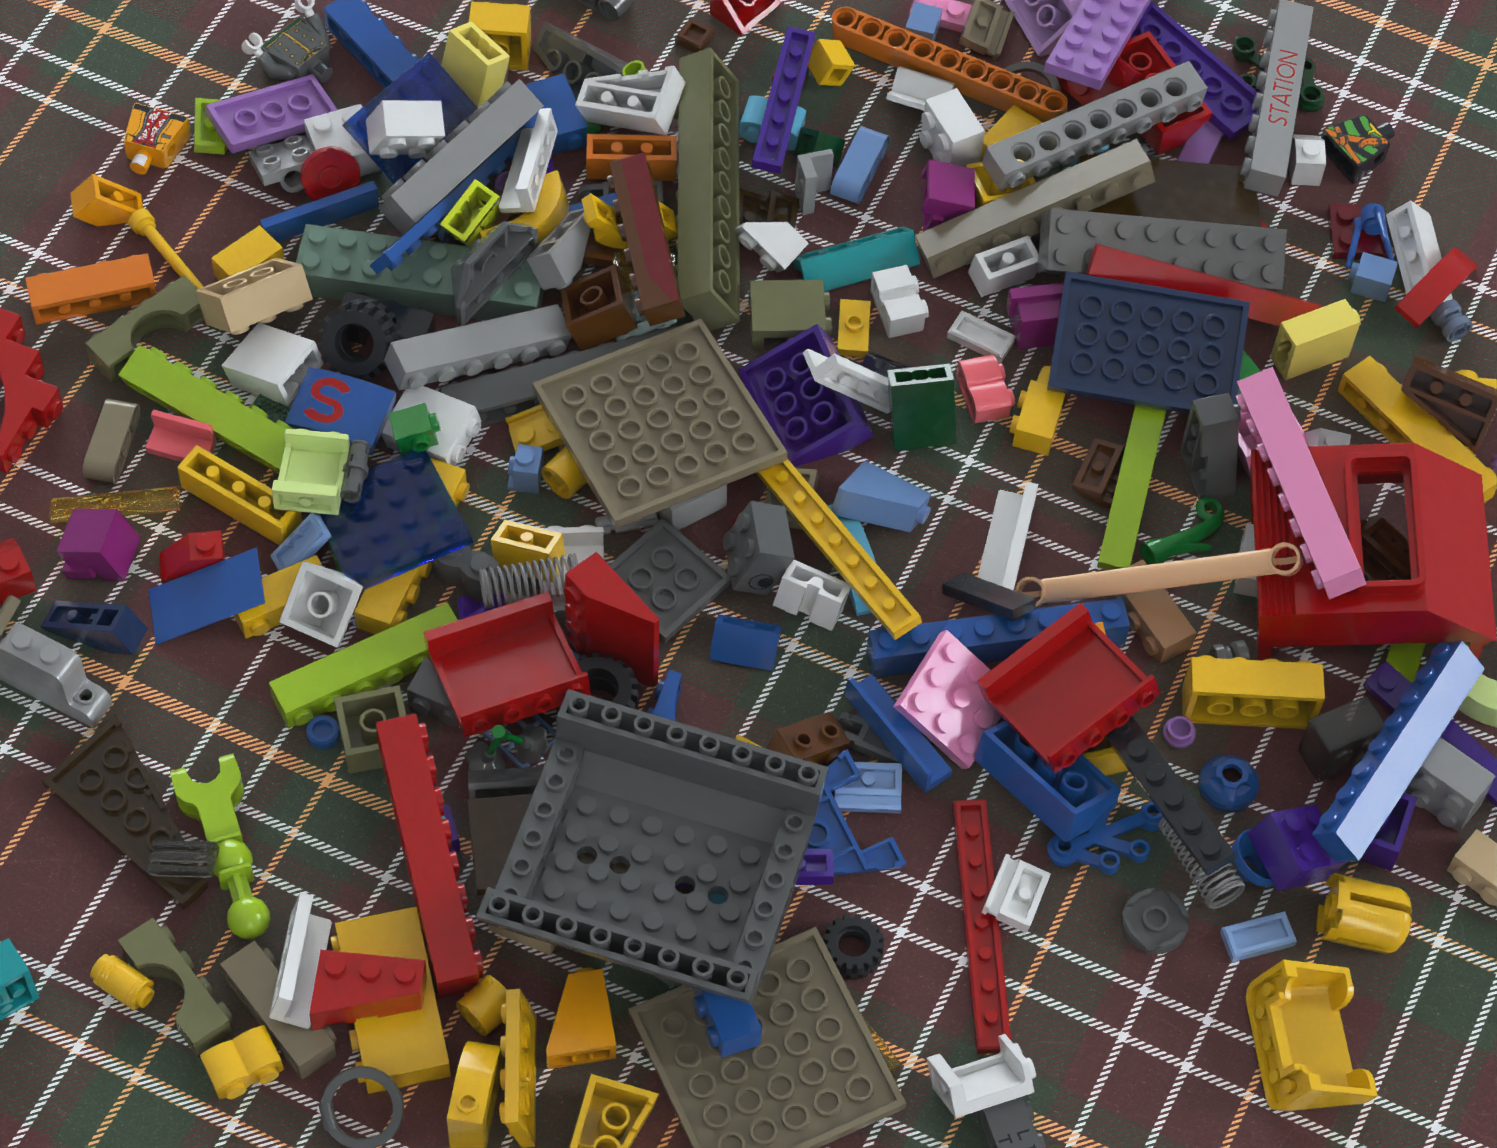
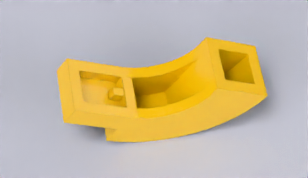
[581,193,678,249]

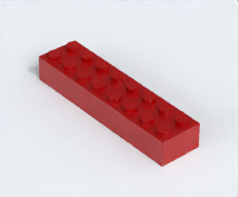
[376,713,484,999]

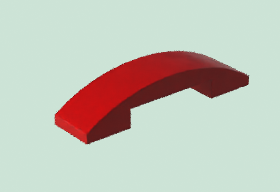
[1394,247,1478,328]

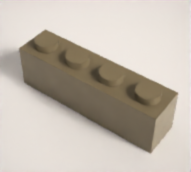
[220,940,337,1080]

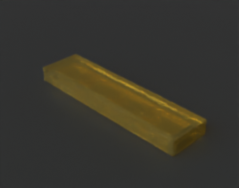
[49,486,181,523]

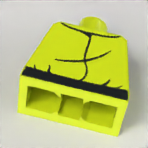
[440,179,500,247]

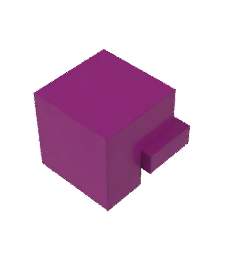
[921,159,975,232]
[1006,283,1064,350]
[56,509,141,581]

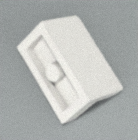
[886,66,955,111]

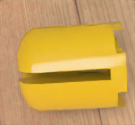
[1316,873,1412,954]

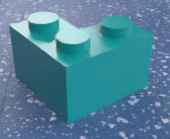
[0,938,40,1021]

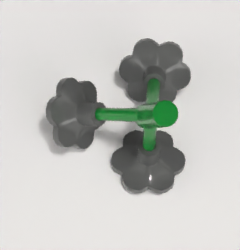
[464,724,549,771]

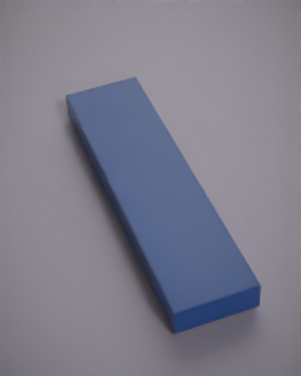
[260,181,379,242]

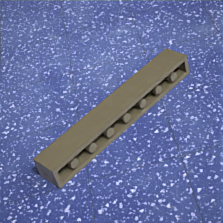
[915,139,1156,278]

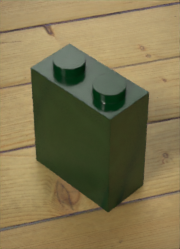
[887,363,957,451]

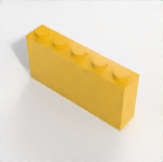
[330,907,451,1094]

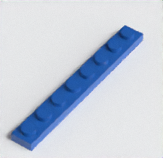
[369,130,522,275]

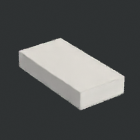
[947,311,1016,363]

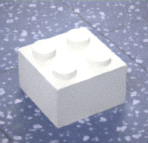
[919,88,985,167]
[366,100,445,159]
[304,104,382,177]

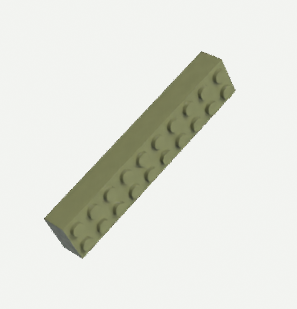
[675,47,740,331]

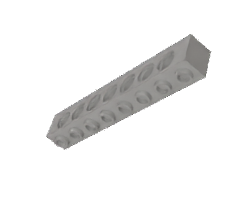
[982,61,1208,191]

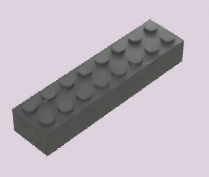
[1038,208,1287,292]

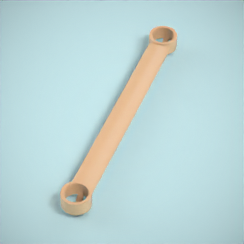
[1014,542,1303,609]

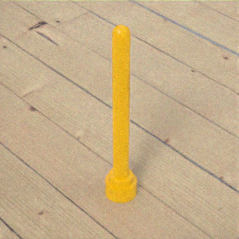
[128,208,204,289]

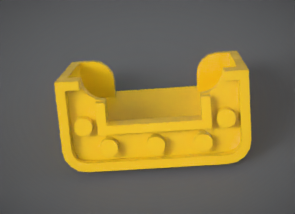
[1246,960,1378,1111]

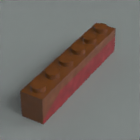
[607,152,686,326]

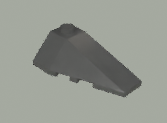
[533,22,628,101]

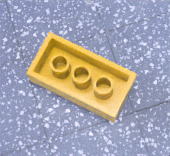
[1182,655,1325,730]

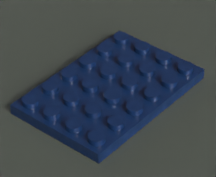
[1047,271,1250,414]

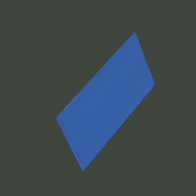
[148,547,265,645]

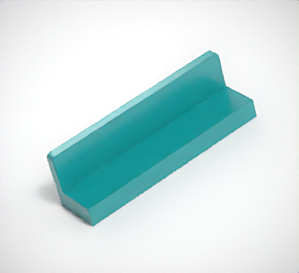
[793,226,920,291]

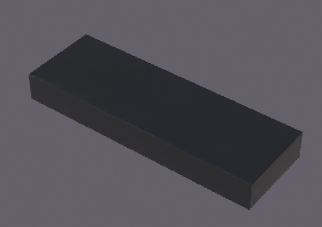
[942,573,1036,620]

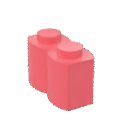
[956,354,1015,424]

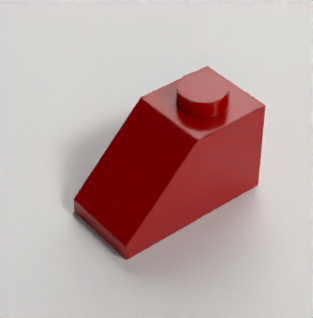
[160,530,225,584]

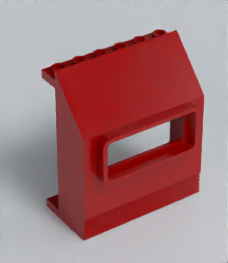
[1250,443,1497,661]

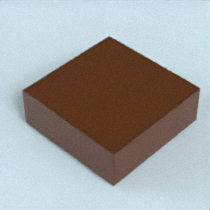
[675,18,715,53]

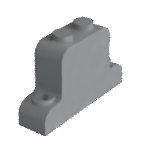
[0,623,113,728]

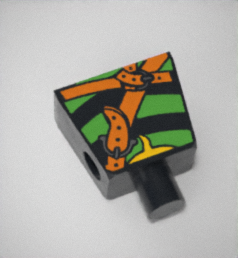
[1321,115,1395,185]

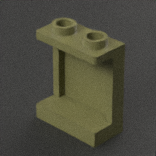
[749,280,832,349]

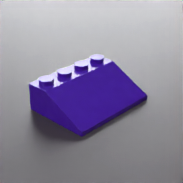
[738,324,875,467]

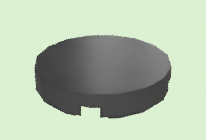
[1121,888,1189,954]

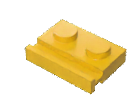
[505,404,564,453]

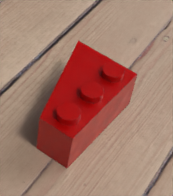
[309,950,427,1031]

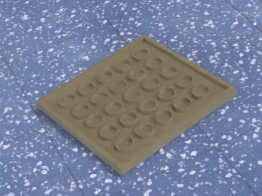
[532,318,788,529]
[628,927,907,1148]

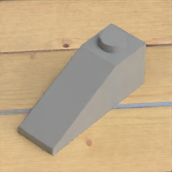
[526,208,591,290]

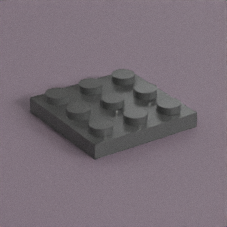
[609,518,732,644]

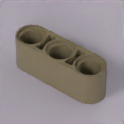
[83,398,140,484]

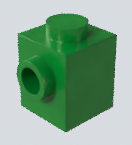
[389,403,441,455]

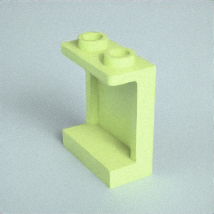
[272,428,350,515]

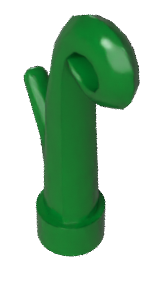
[1140,497,1225,565]

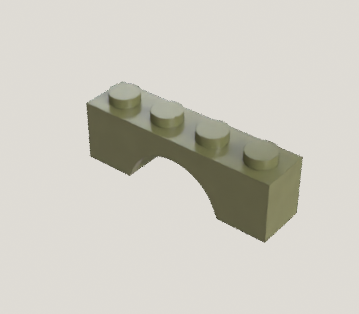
[85,275,205,383]
[118,918,233,1057]

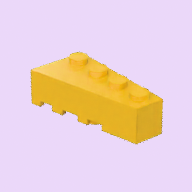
[569,1074,659,1148]

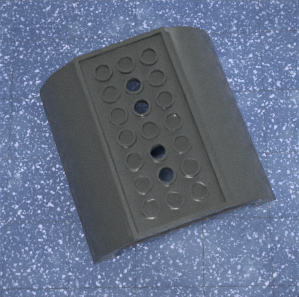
[476,689,829,1005]

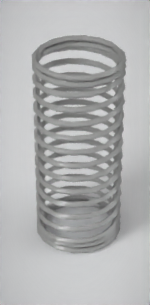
[479,553,579,609]
[1158,817,1246,909]

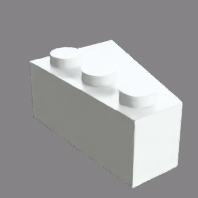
[575,66,686,135]

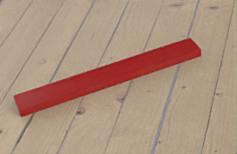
[1086,243,1323,326]
[952,800,1011,1054]

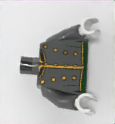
[242,0,333,83]

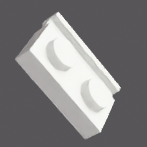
[981,854,1051,933]

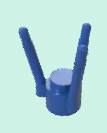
[1346,203,1394,269]

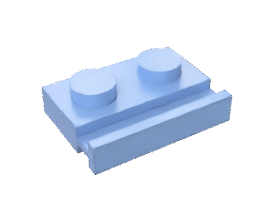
[834,762,902,814]

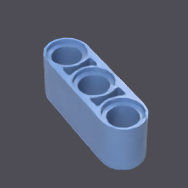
[830,126,889,204]

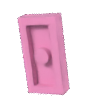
[909,0,971,33]

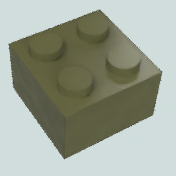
[334,685,406,774]

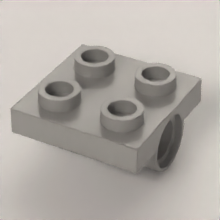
[248,135,314,193]

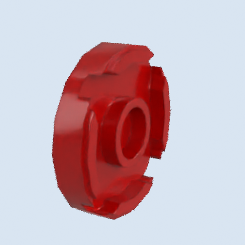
[300,146,361,201]

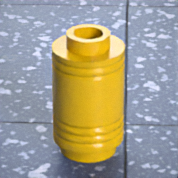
[90,954,155,1010]

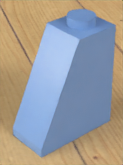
[831,461,931,532]

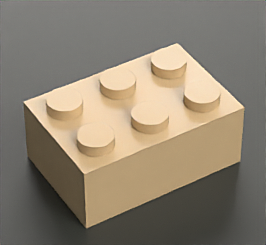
[195,257,313,335]

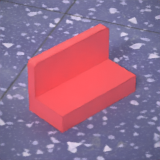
[145,410,217,462]

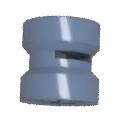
[1431,299,1473,342]

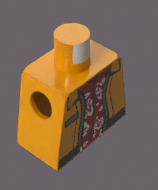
[124,103,191,175]

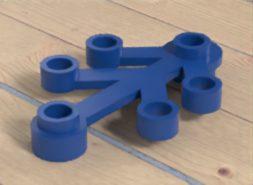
[1047,797,1163,875]

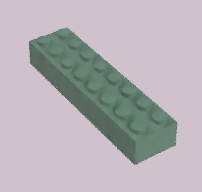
[296,224,545,321]

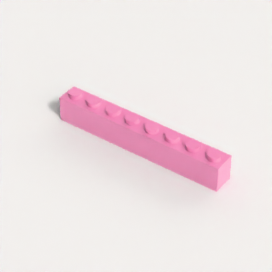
[1236,367,1366,599]

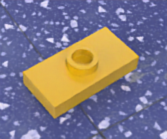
[837,299,871,357]

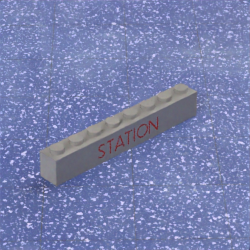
[1241,0,1314,197]

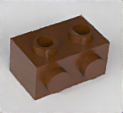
[767,712,851,767]

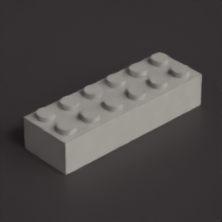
[378,79,544,235]

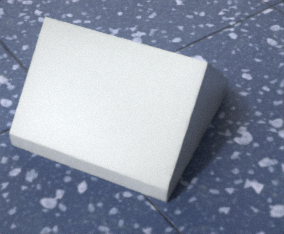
[279,561,363,648]

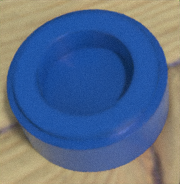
[306,715,340,750]

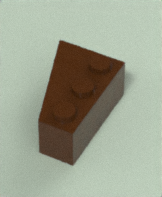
[1401,356,1497,454]

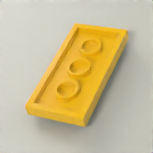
[499,989,537,1148]

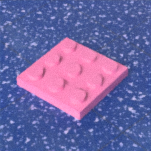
[893,630,1001,770]

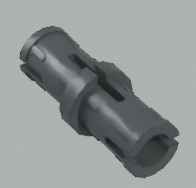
[340,439,371,503]

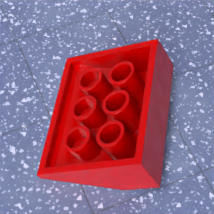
[564,552,660,687]

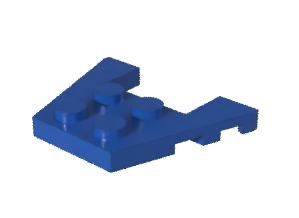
[807,749,906,876]

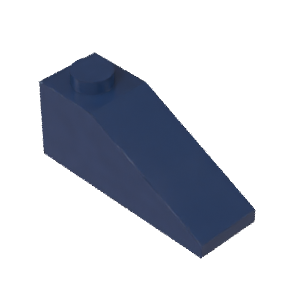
[40,600,148,655]

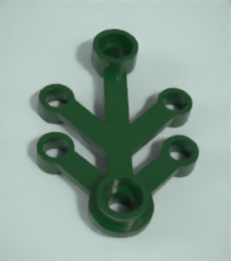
[1232,35,1325,112]

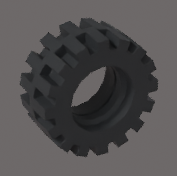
[823,913,884,980]

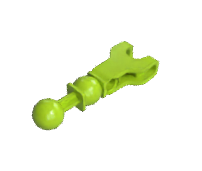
[170,753,270,940]

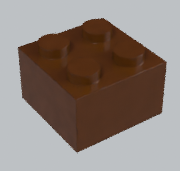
[560,264,638,351]

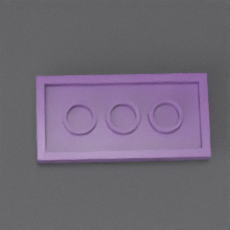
[205,74,338,153]

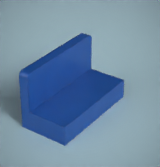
[710,615,782,671]

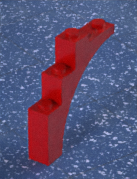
[0,308,63,473]

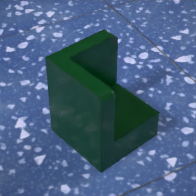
[793,127,846,168]

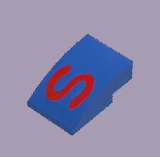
[285,367,396,455]

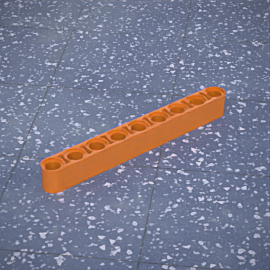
[832,7,1068,123]

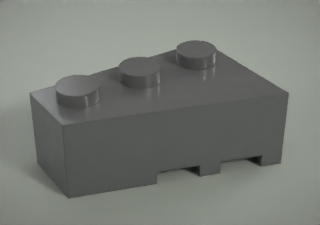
[1180,393,1241,500]

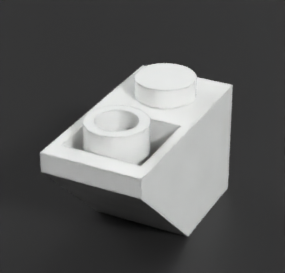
[734,222,809,272]

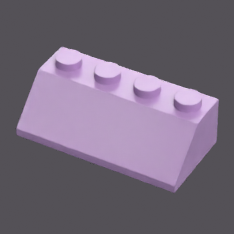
[1005,0,1082,57]

